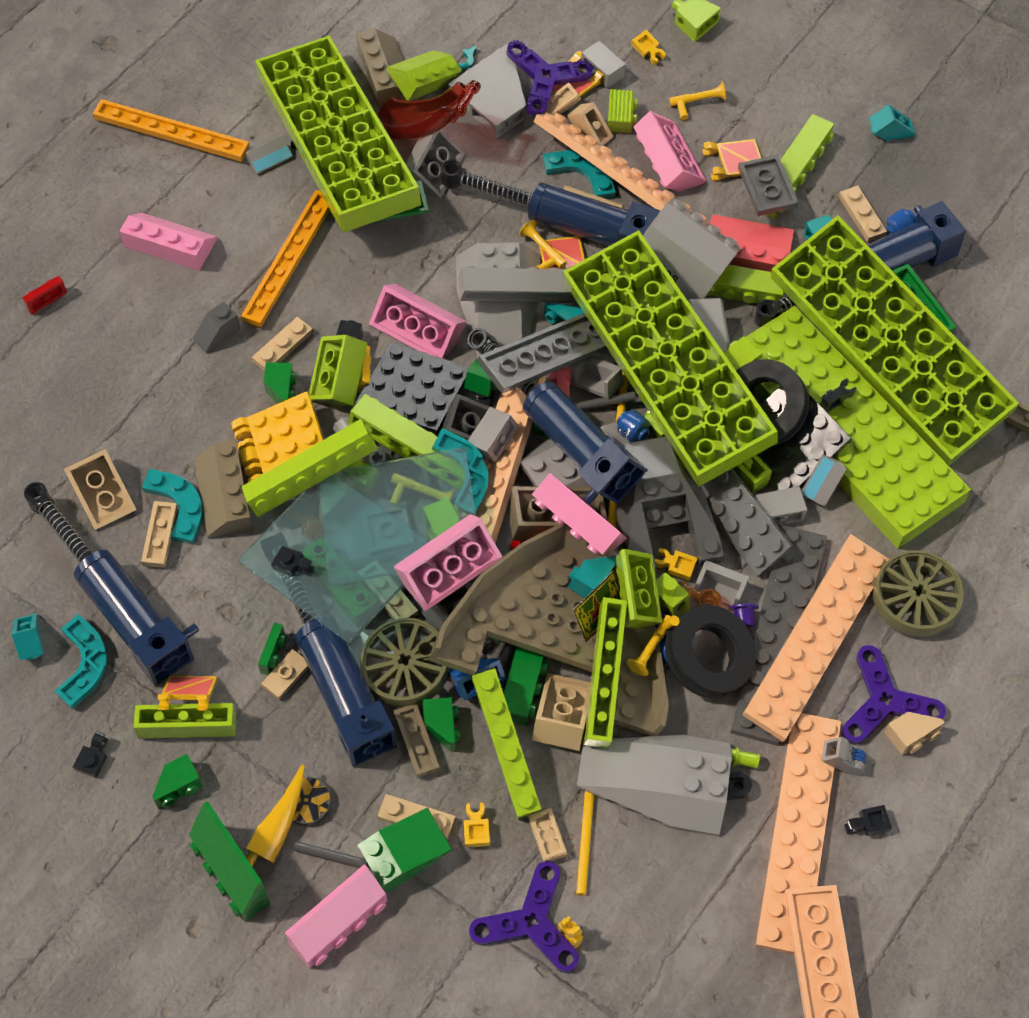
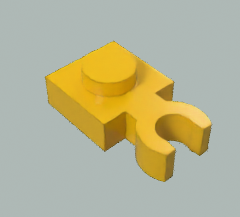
[631,30,666,65]
[655,548,697,581]
[464,802,490,847]
[557,916,583,949]

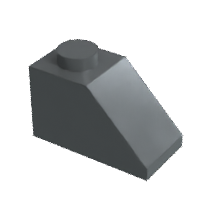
[193,302,240,353]

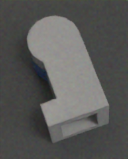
[821,737,867,775]

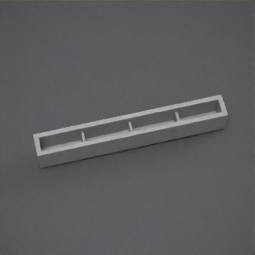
[458,266,577,303]

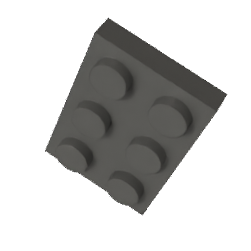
[738,155,799,216]

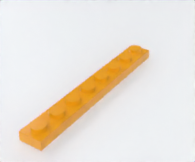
[93,99,250,162]
[241,190,330,328]

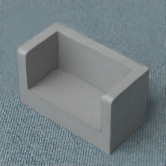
[581,41,626,88]
[571,356,623,399]
[468,407,519,463]
[755,486,807,526]
[694,560,749,607]

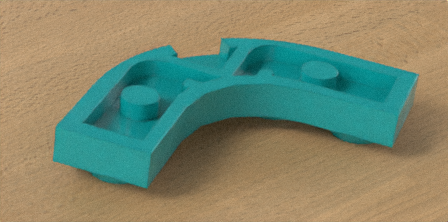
[542,150,615,199]
[432,428,488,516]
[142,469,203,545]
[55,614,107,709]

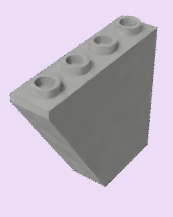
[448,43,526,139]

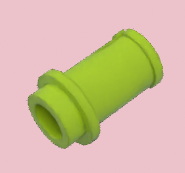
[731,747,760,769]

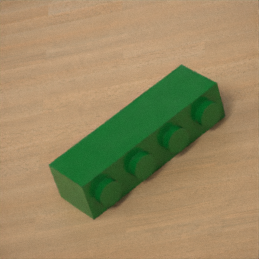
[504,646,548,726]

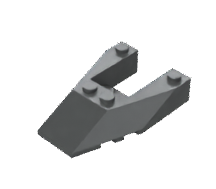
[616,437,724,570]

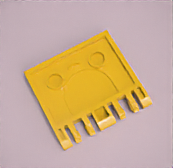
[231,391,324,482]

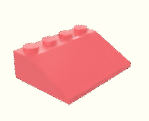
[710,214,794,272]

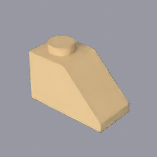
[567,102,614,146]

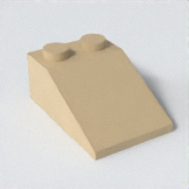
[64,449,136,530]
[532,673,591,751]

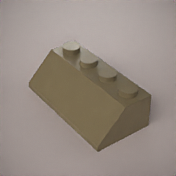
[356,28,406,107]
[194,439,253,539]
[510,486,607,540]

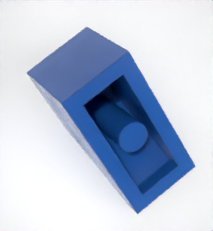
[448,658,507,701]

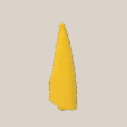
[246,764,305,867]

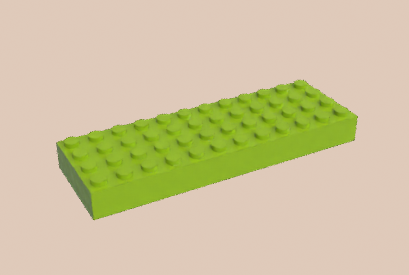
[255,35,421,233]
[771,215,1019,466]
[563,230,778,487]
[745,306,971,549]

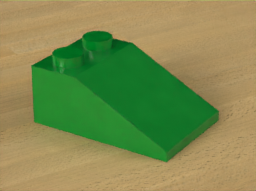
[358,808,452,891]

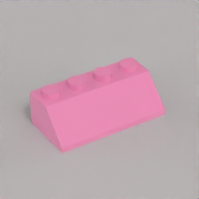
[634,111,707,192]
[119,213,217,271]
[369,284,467,359]
[532,473,627,557]
[393,514,503,611]
[285,864,387,969]

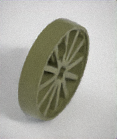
[873,551,964,637]
[360,618,451,707]

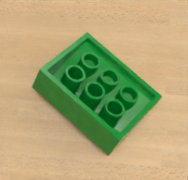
[189,801,271,922]

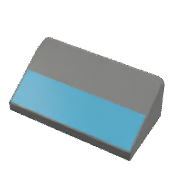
[246,136,293,175]
[801,454,846,506]

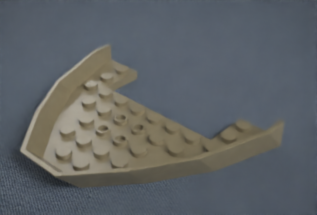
[428,523,669,736]

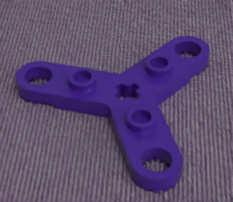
[506,40,593,117]
[842,645,946,745]
[469,861,579,973]

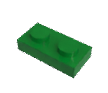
[258,622,287,675]

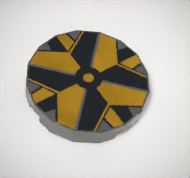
[283,777,331,826]

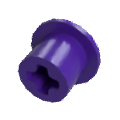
[728,604,759,628]

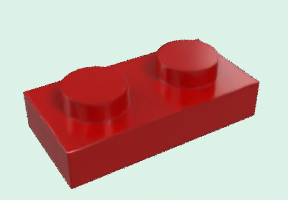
[22,275,67,315]

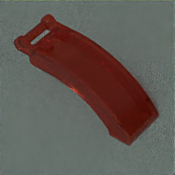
[376,80,481,139]

